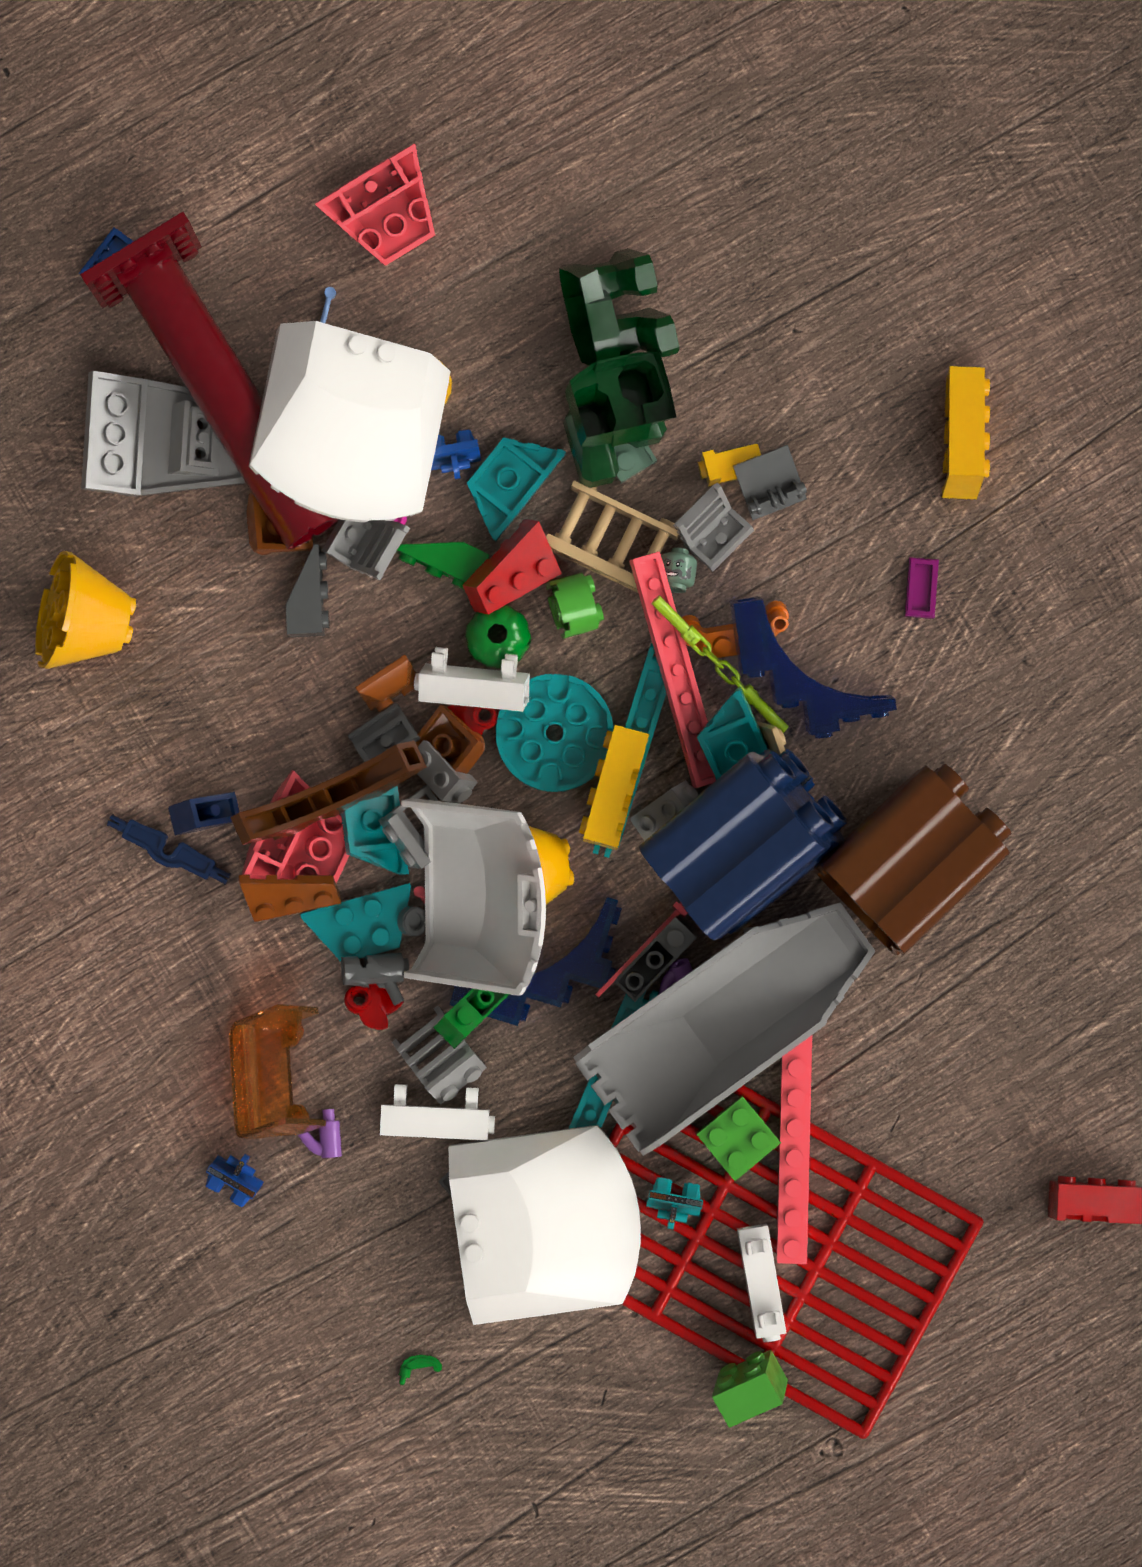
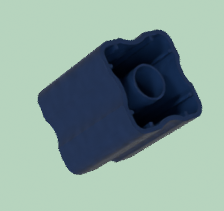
[639,749,847,940]

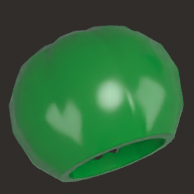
[465,605,531,669]

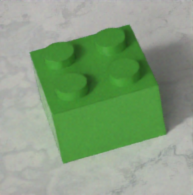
[695,1095,781,1181]
[712,1350,788,1428]

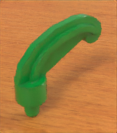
[398,1355,442,1385]

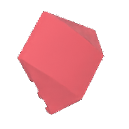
[315,143,435,266]
[242,770,350,883]

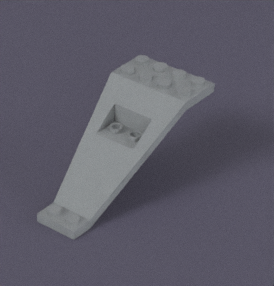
[81,371,246,497]

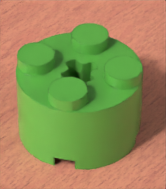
[546,572,604,639]

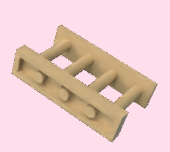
[546,481,679,593]

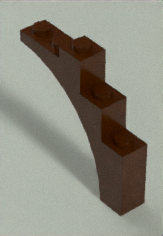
[230,740,427,845]

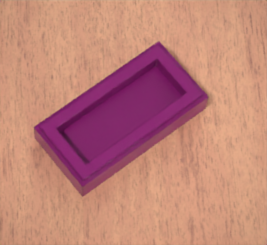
[904,557,939,619]

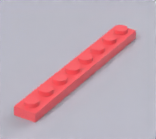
[629,551,716,788]
[776,1035,812,1264]

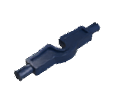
[107,814,231,885]

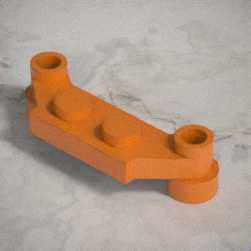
[682,601,789,660]

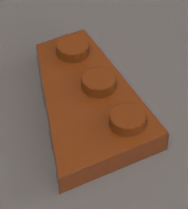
[239,875,341,922]

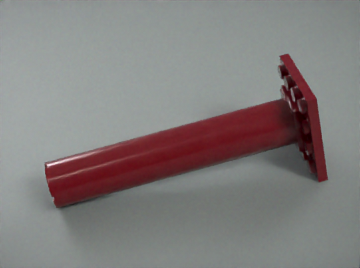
[80,212,338,550]

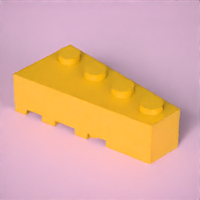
[942,366,990,500]
[579,725,649,850]

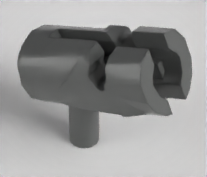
[341,953,409,1005]

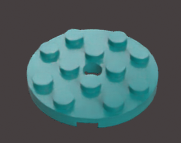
[496,674,614,792]

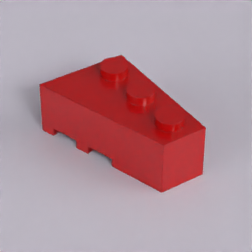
[463,519,562,615]
[1048,1176,1142,1224]

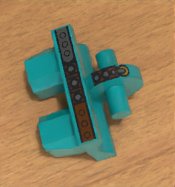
[646,1177,703,1230]

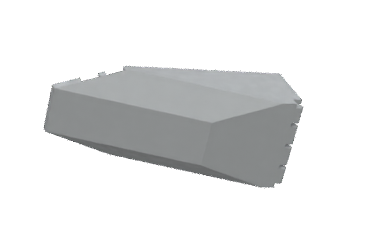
[573,903,875,1156]

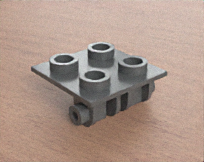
[733,445,807,520]

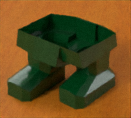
[559,248,679,366]
[563,352,677,488]

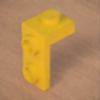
[697,444,761,486]

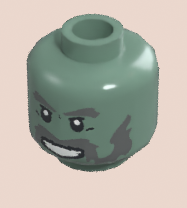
[661,548,697,593]

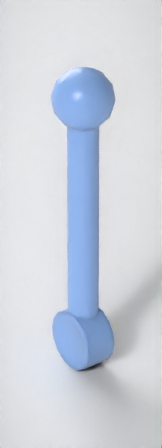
[320,287,336,323]

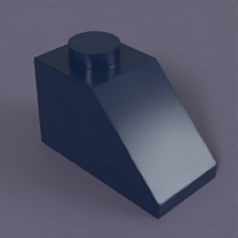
[168,792,240,835]

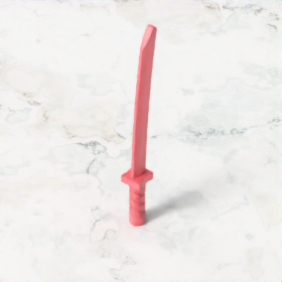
[595,901,688,998]

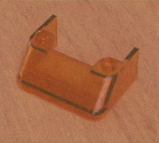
[229,1004,326,1139]

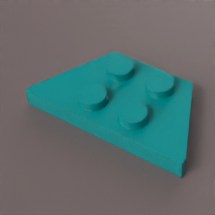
[467,437,566,542]
[697,687,769,780]
[341,785,409,875]
[300,883,412,962]

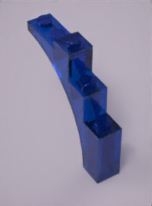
[730,596,897,739]
[449,897,622,1026]

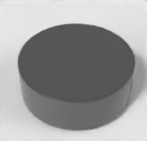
[397,906,425,936]

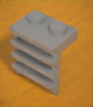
[673,483,754,572]
[322,519,410,580]
[378,785,438,869]
[392,1006,487,1105]

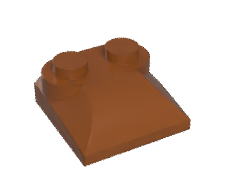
[246,492,313,555]
[355,655,416,713]
[416,704,485,774]

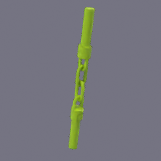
[651,595,789,733]

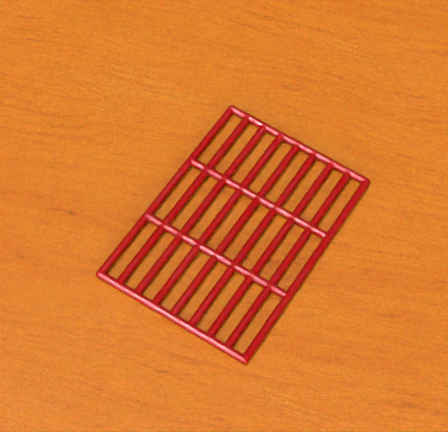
[609,1085,984,1439]

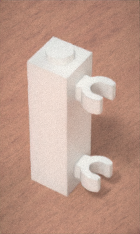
[414,647,530,712]
[380,1084,495,1140]
[737,1223,787,1342]

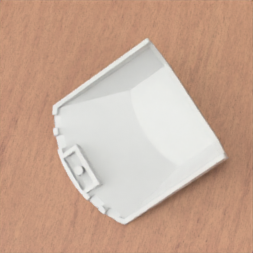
[249,321,451,522]
[401,798,546,996]
[448,1125,641,1325]

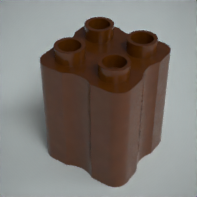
[813,764,1012,956]

